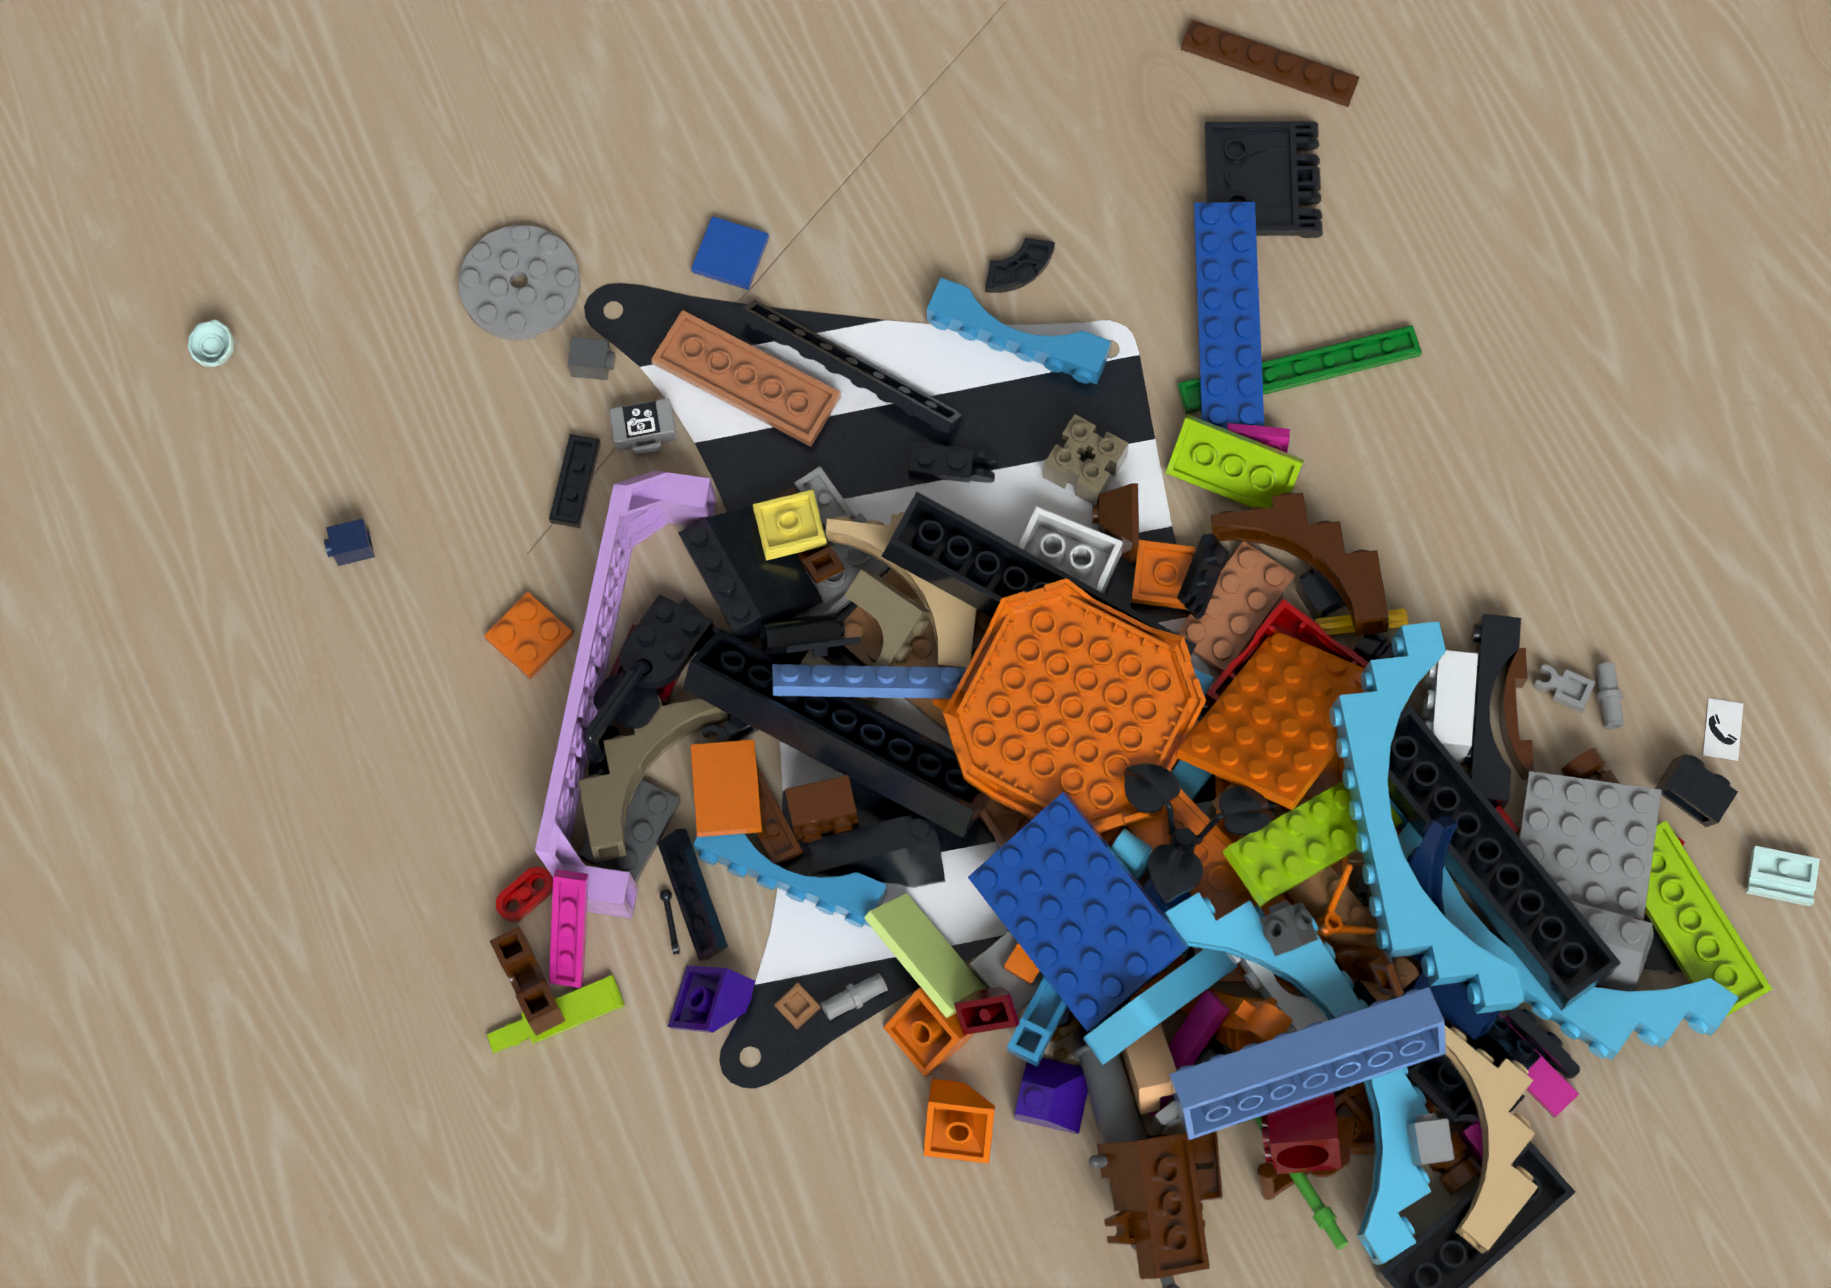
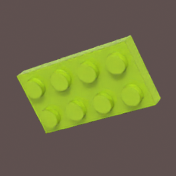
[1165,414,1304,508]

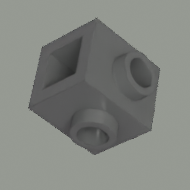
[1260,900,1318,956]

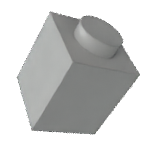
[1407,1113,1454,1166]

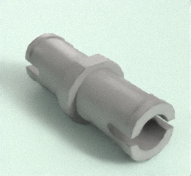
[1596,663,1624,729]
[820,973,888,1020]

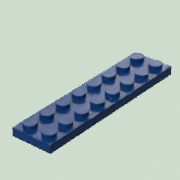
[1193,202,1264,429]

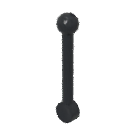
[659,889,680,955]

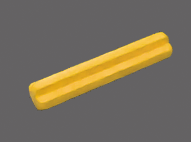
[1315,608,1408,636]

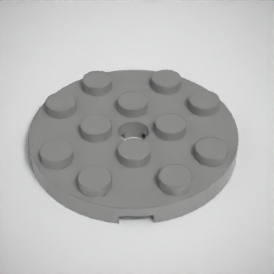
[458,225,581,341]

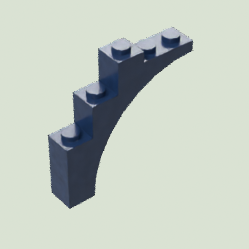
[1407,815,1501,1040]

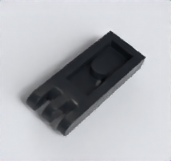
[1177,533,1228,619]

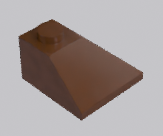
[1092,483,1139,564]

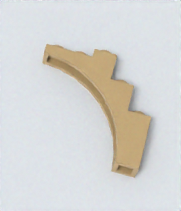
[826,512,976,668]
[1445,1026,1538,1253]

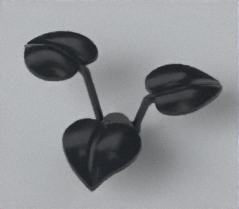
[1124,763,1276,904]

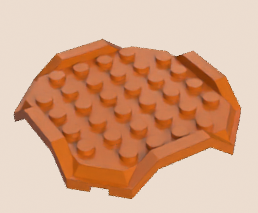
[942,578,1206,833]

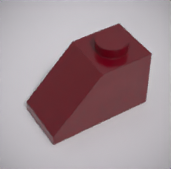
[954,987,1020,1035]

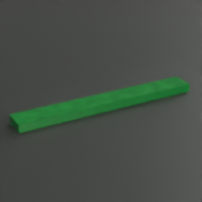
[1177,325,1422,414]

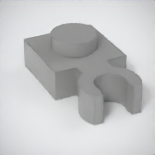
[1533,665,1595,713]

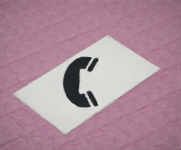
[1703,698,1744,761]

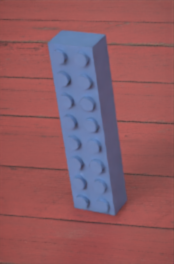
[1169,987,1446,1140]

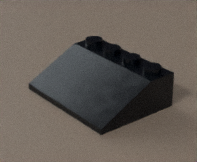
[678,505,823,642]

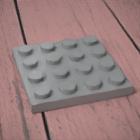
[1520,771,1662,920]

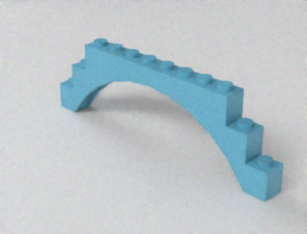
[1329,621,1524,1014]
[1389,798,1738,1061]
[1164,892,1439,1265]

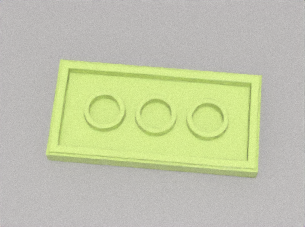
[864,893,987,1018]

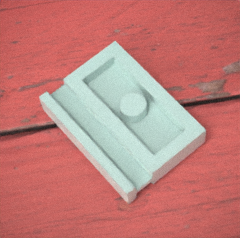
[1746,846,1820,907]

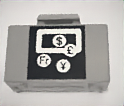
[609,398,677,455]

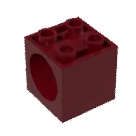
[1261,1092,1342,1174]

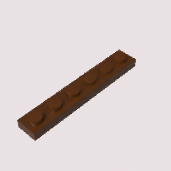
[1181,20,1360,107]

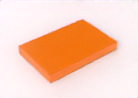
[691,740,762,837]

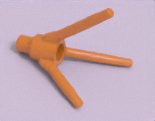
[1316,864,1377,937]

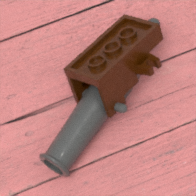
[1074,1044,1210,1288]

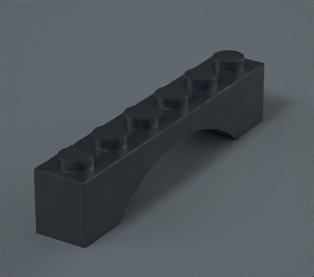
[1463,614,1521,809]

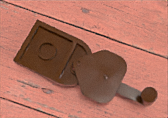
[1257,1082,1435,1200]

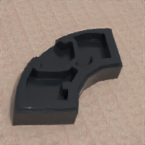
[985,238,1055,293]

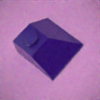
[668,965,756,1033]
[1014,1058,1088,1134]

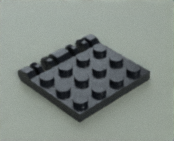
[1204,121,1323,238]

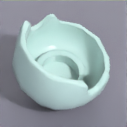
[187,319,235,367]

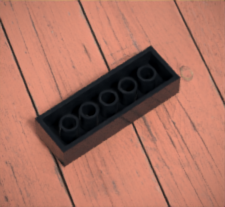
[1375,1141,1576,1288]

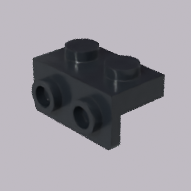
[1466,1015,1541,1070]

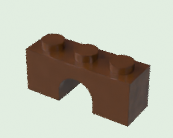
[490,926,566,1036]

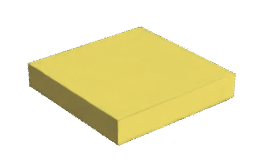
[753,489,827,561]

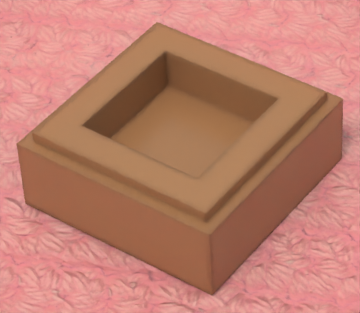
[774,983,821,1030]

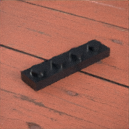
[657,828,728,961]

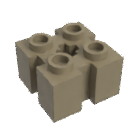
[1043,414,1129,505]

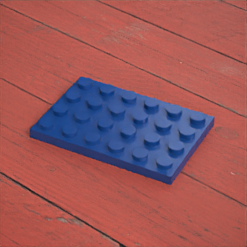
[968,792,1189,1032]

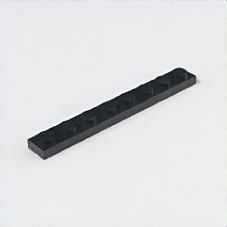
[738,300,963,434]

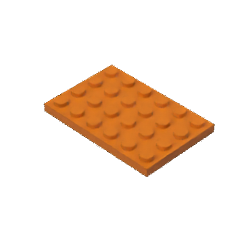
[1178,630,1367,810]

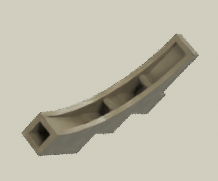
[578,696,729,863]

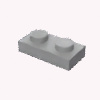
[794,467,855,530]

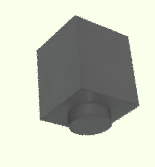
[568,337,616,380]

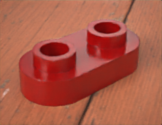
[496,867,553,922]

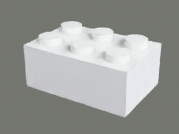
[1018,506,1123,593]
[1421,650,1478,763]

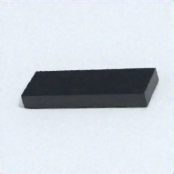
[549,434,601,528]

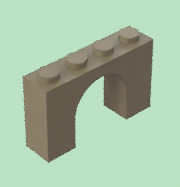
[800,569,930,709]

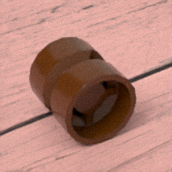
[1560,748,1620,784]
[1428,1131,1482,1195]

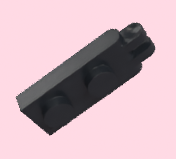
[1504,1006,1580,1079]

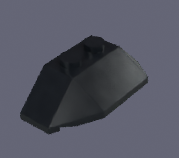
[1406,1018,1525,1123]

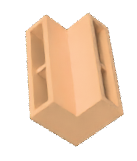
[1120,1023,1177,1115]

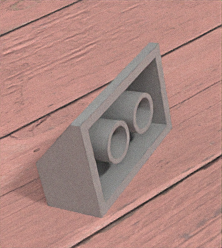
[1570,900,1654,992]

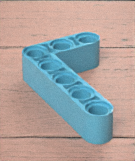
[1111,760,1212,881]
[1083,949,1239,1065]

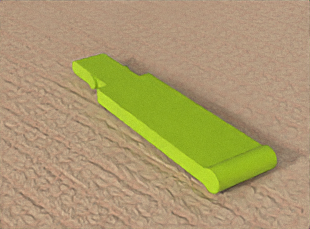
[486,975,625,1054]

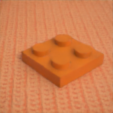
[1131,540,1197,610]
[484,592,574,679]

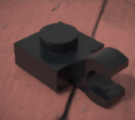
[701,716,759,743]

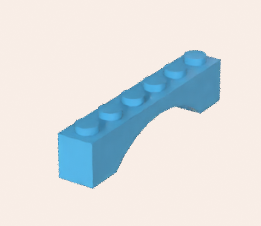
[927,278,1111,385]
[693,834,887,928]
[1007,977,1067,1067]

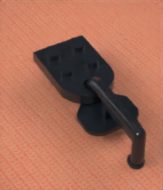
[582,594,714,764]

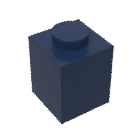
[324,518,375,566]

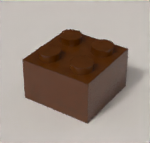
[785,775,859,842]

